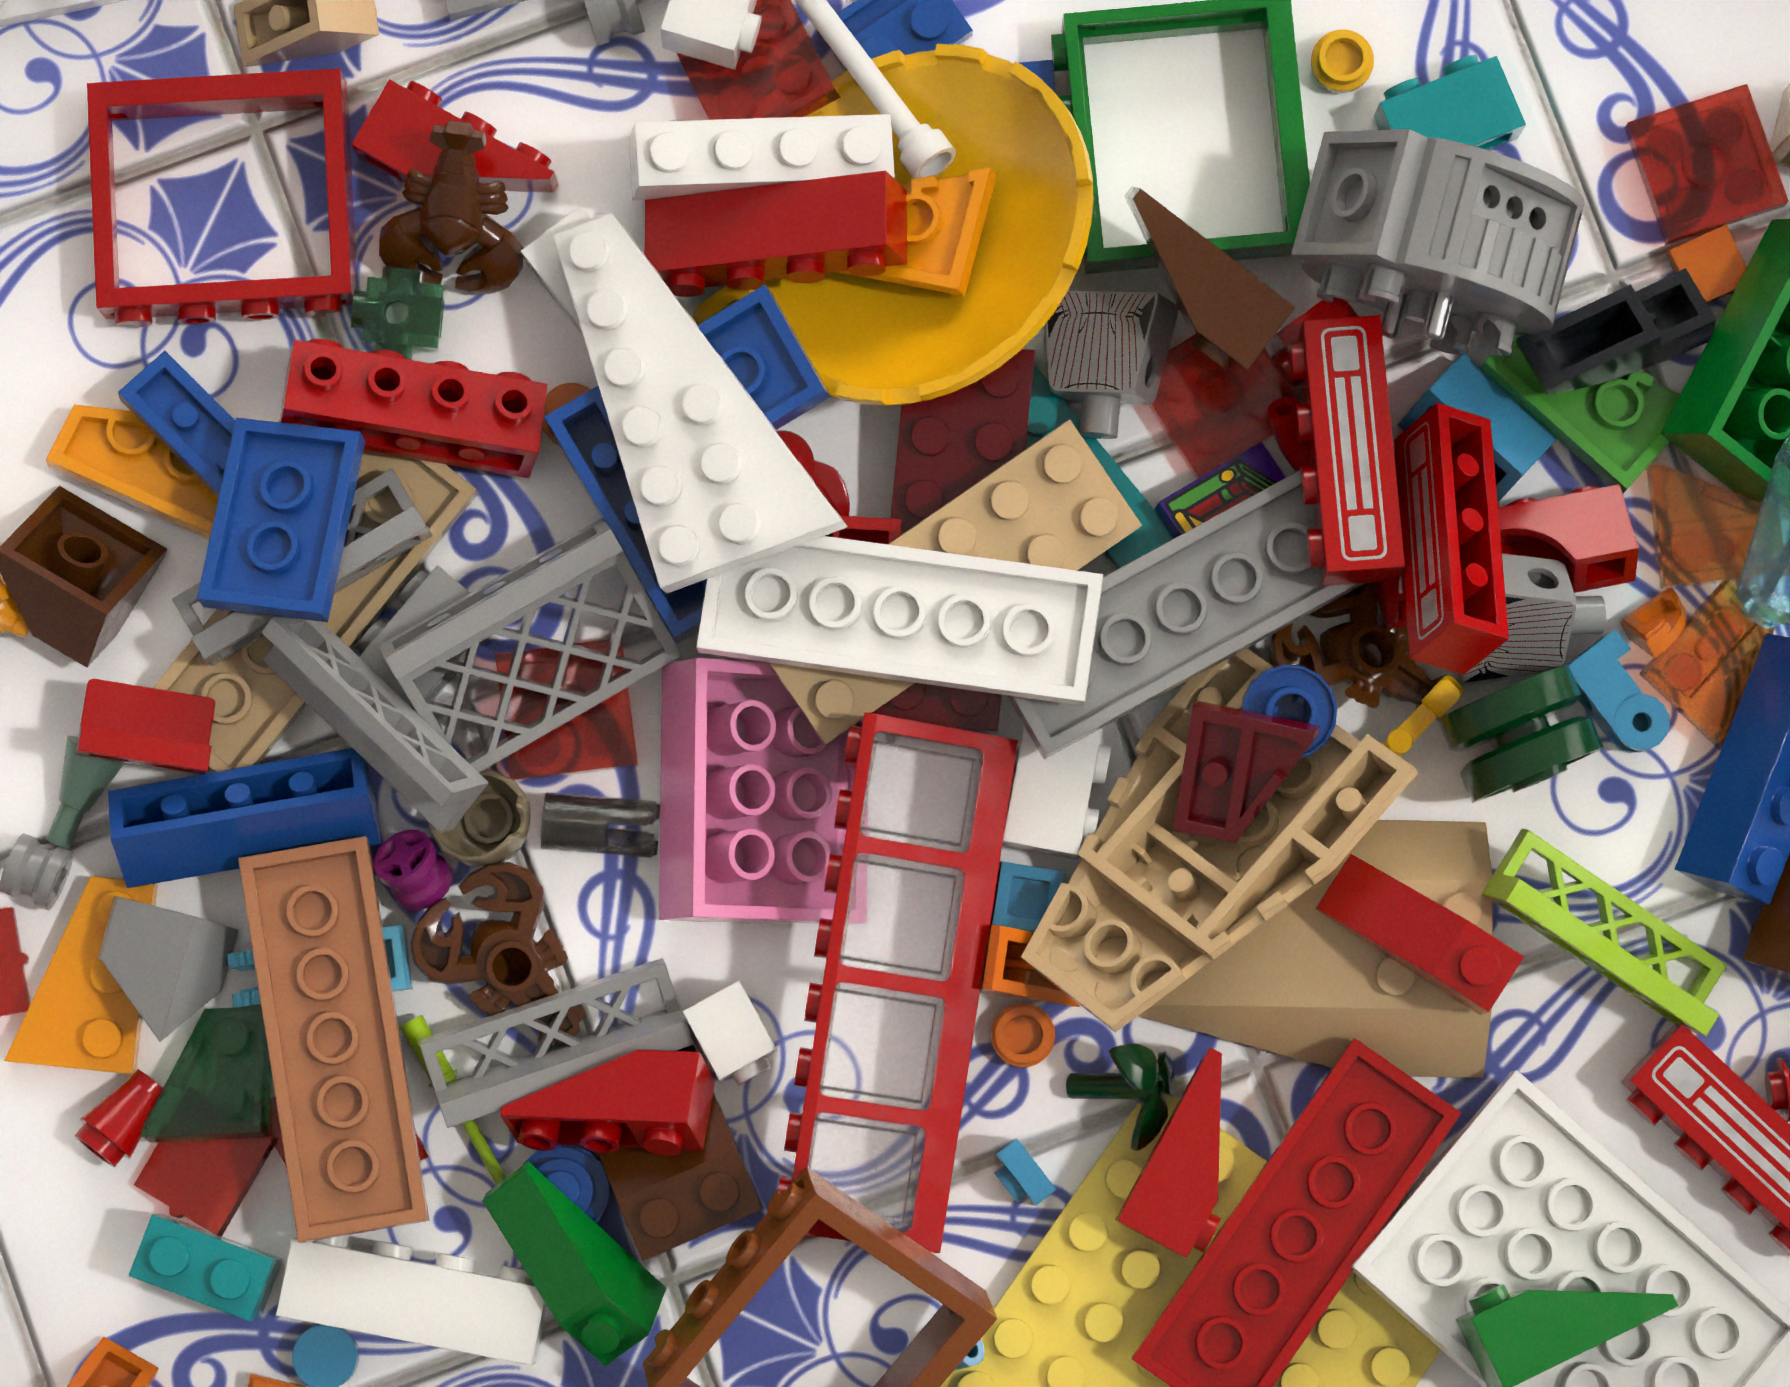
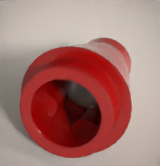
[74,1069,167,1168]

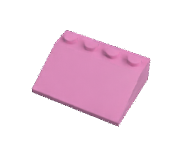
[659,658,866,924]

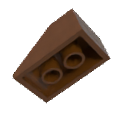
[1124,186,1295,370]
[598,1045,764,1261]

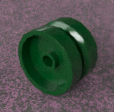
[1437,665,1604,803]

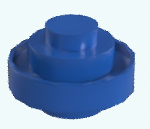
[1241,664,1337,758]
[523,1145,610,1224]

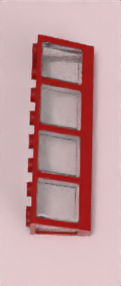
[778,712,1018,1253]

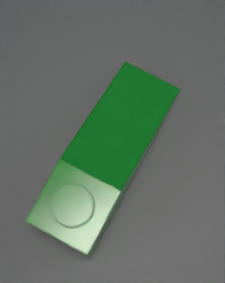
[482,1161,667,1366]
[1455,1284,1678,1387]

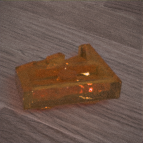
[1646,464,1790,589]
[1639,580,1776,751]

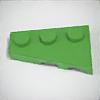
[1480,335,1680,494]

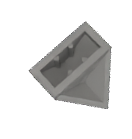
[97,896,238,1042]

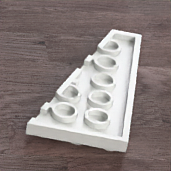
[553,213,848,593]

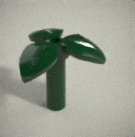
[1066,1043,1175,1151]

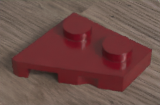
[1173,701,1320,843]

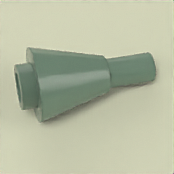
[46,736,125,849]

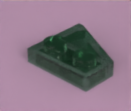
[142,1006,272,1143]

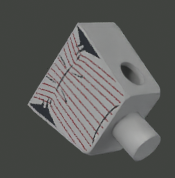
[1045,291,1178,439]
[1457,554,1606,685]

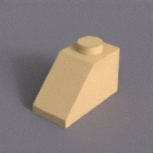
[234,0,379,66]

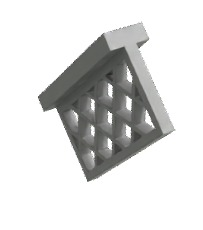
[379,518,682,773]

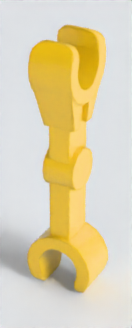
[1383,675,1464,756]

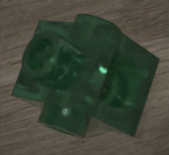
[351,267,446,360]

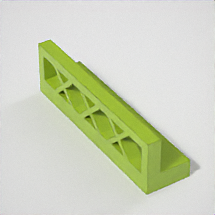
[1482,828,1727,1036]

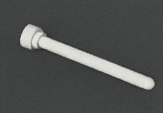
[795,0,956,178]

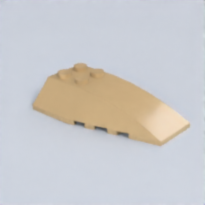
[1021,648,1418,1033]
[1139,820,1493,1078]

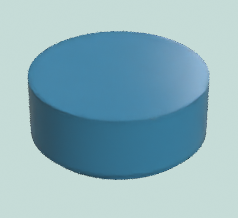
[292,1324,359,1387]

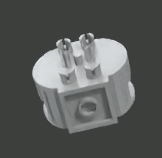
[1291,129,1585,356]

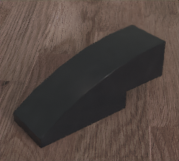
[1516,268,1716,395]

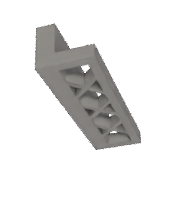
[172,468,433,666]
[261,617,489,833]
[418,958,694,1128]

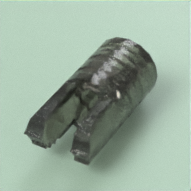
[541,792,660,858]

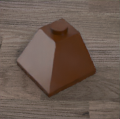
[0,485,167,668]

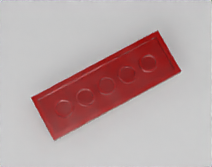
[1131,1038,1461,1387]

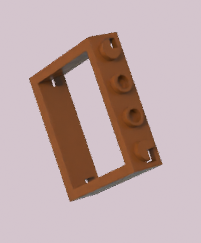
[643,1166,998,1387]

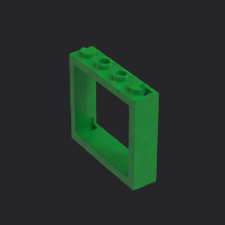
[1051,0,1310,274]

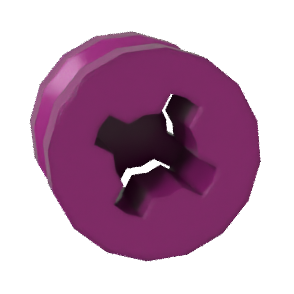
[373,830,453,911]

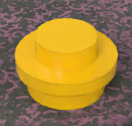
[1311,29,1374,93]

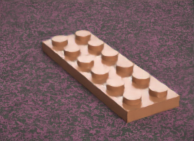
[238,836,430,1243]

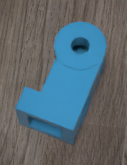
[1566,629,1670,753]

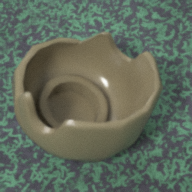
[429,770,531,867]

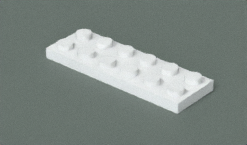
[696,536,1103,706]

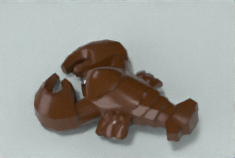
[379,121,524,294]
[1268,583,1447,720]
[410,862,587,1047]

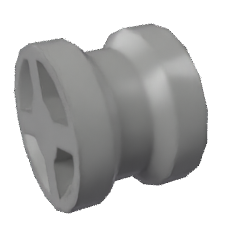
[583,0,645,46]
[0,833,73,910]

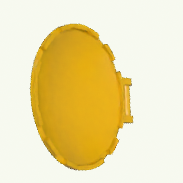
[693,44,1094,406]

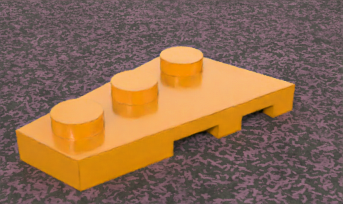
[839,167,997,297]
[46,404,218,540]
[4,876,158,1074]

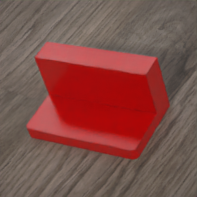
[75,678,216,775]

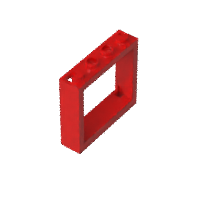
[87,68,358,328]

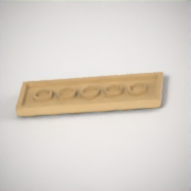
[768,420,1142,745]
[153,450,479,772]

